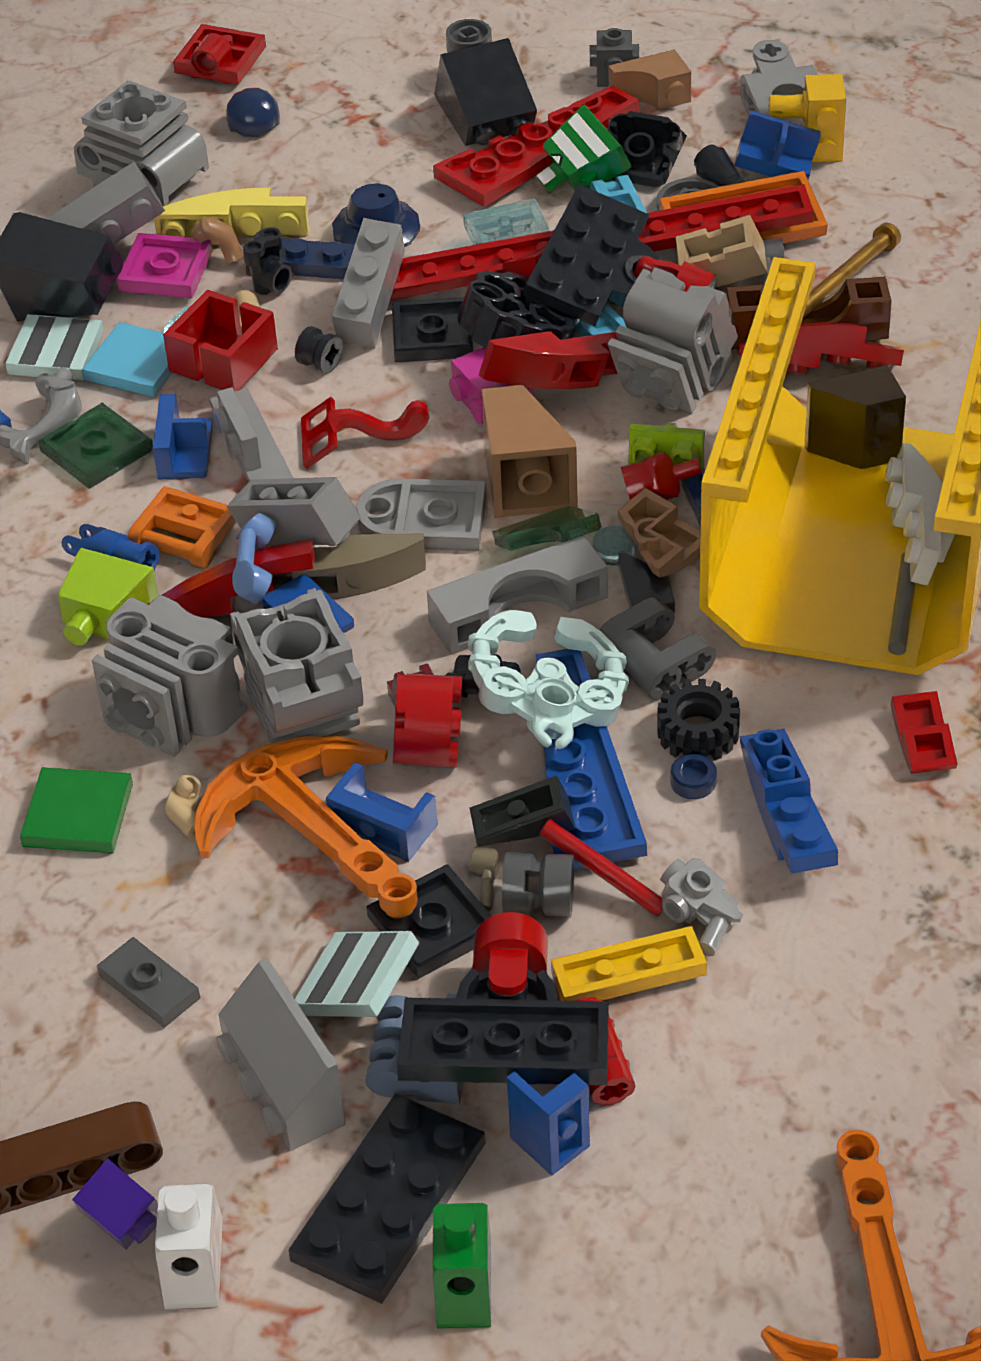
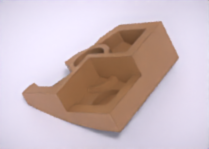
[618,488,701,577]

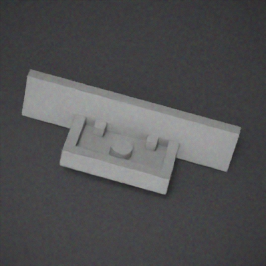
[209,387,293,482]

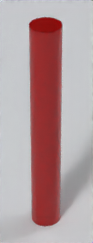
[539,819,663,917]

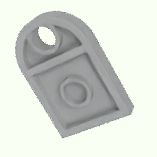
[357,479,486,550]

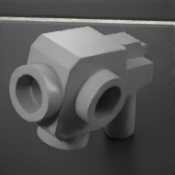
[660,858,743,956]

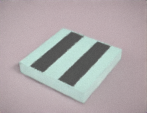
[5,314,104,381]
[295,931,419,1017]

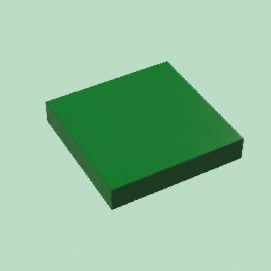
[20,767,133,853]

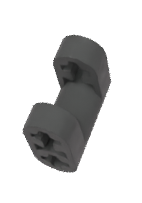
[599,597,717,699]

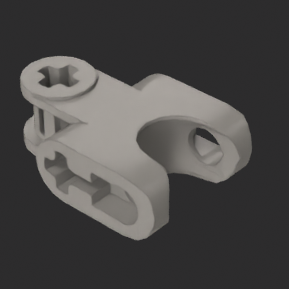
[740,40,818,116]

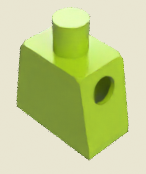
[58,548,158,646]

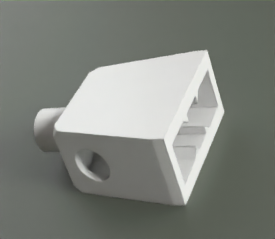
[155,1184,223,1309]

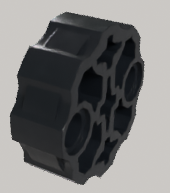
[457,270,579,349]

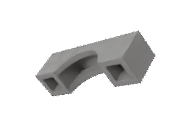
[427,535,608,655]

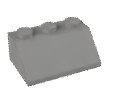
[216,958,345,1151]

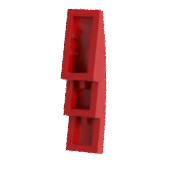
[149,538,316,618]

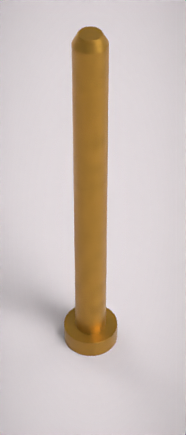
[803,222,901,317]

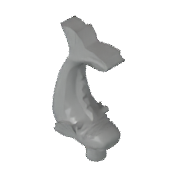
[0,367,82,464]

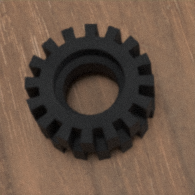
[657,678,740,761]

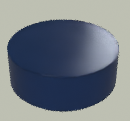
[670,754,717,799]

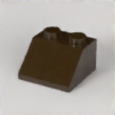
[805,365,906,469]

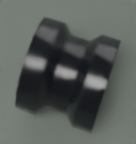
[295,326,343,374]

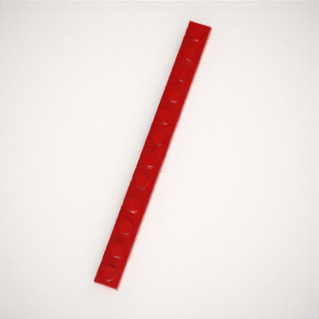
[390,184,813,300]

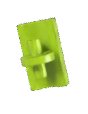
[628,423,705,469]

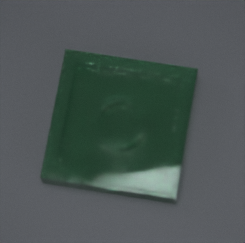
[38,402,153,489]

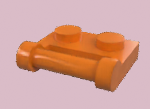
[128,486,236,569]

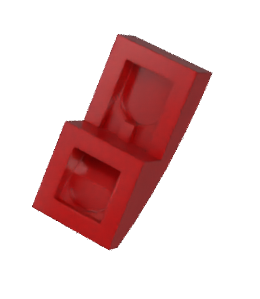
[890,691,958,774]

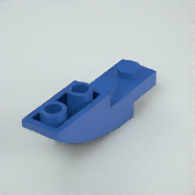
[740,729,838,874]

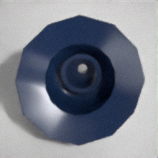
[332,183,420,247]

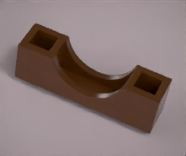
[727,276,892,350]

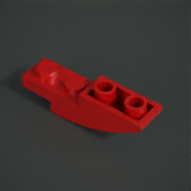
[736,322,904,374]
[478,331,619,390]

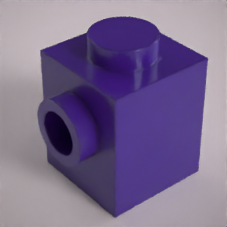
[72,1159,158,1250]

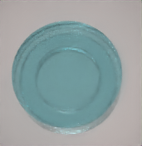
[593,525,635,566]

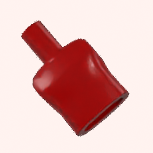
[620,452,702,500]

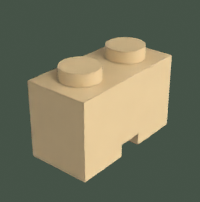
[676,215,768,288]

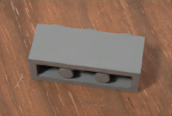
[46,162,165,245]
[332,218,405,348]
[227,477,361,546]

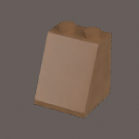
[481,385,578,518]

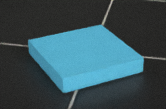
[82,322,172,397]

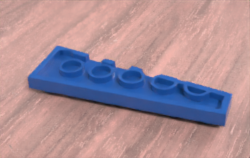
[536,649,647,870]

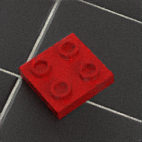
[173,24,266,85]

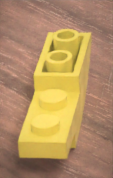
[154,187,310,245]

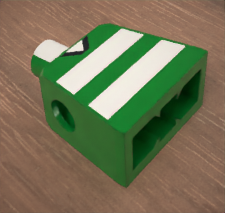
[536,104,632,194]

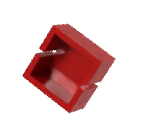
[163,289,278,391]

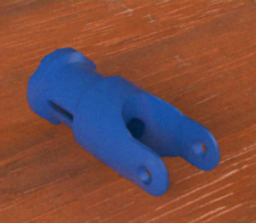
[61,524,159,572]

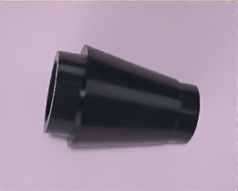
[694,144,745,187]

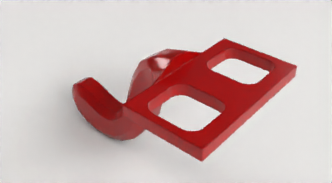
[301,397,430,469]

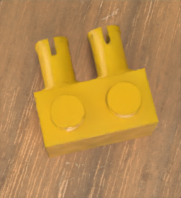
[768,74,846,162]

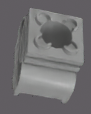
[74,80,209,206]
[608,268,738,414]
[230,588,363,743]
[92,595,247,757]

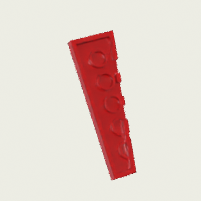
[433,85,639,207]

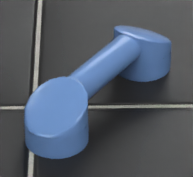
[232,513,276,605]

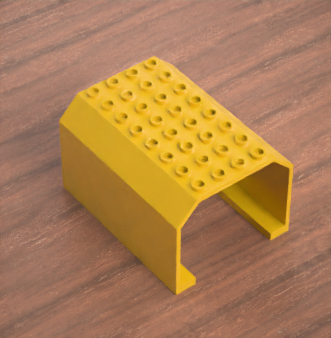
[699,257,981,675]

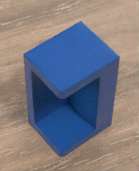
[326,763,438,862]

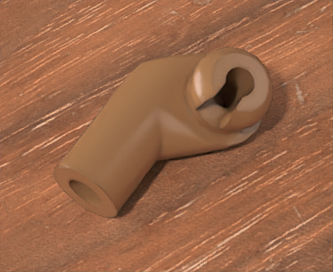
[193,217,244,264]

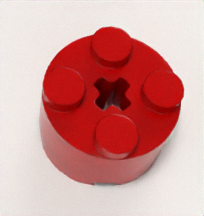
[392,673,462,768]

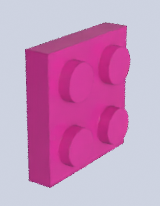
[117,233,213,298]

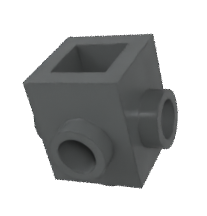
[589,28,639,87]

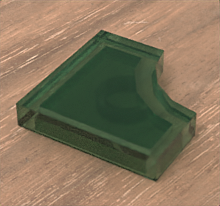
[492,505,602,551]

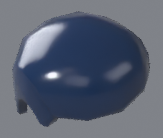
[226,88,280,137]

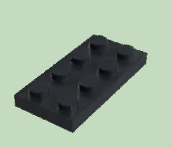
[289,1093,486,1304]

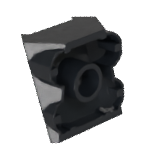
[608,111,687,187]

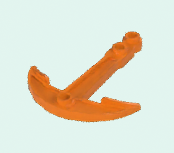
[194,736,418,918]
[761,1130,981,1361]

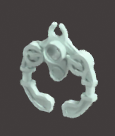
[467,610,629,749]

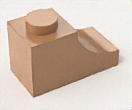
[608,49,691,110]

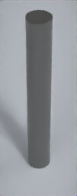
[888,552,915,655]

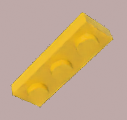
[551,926,707,1001]

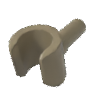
[470,846,500,911]

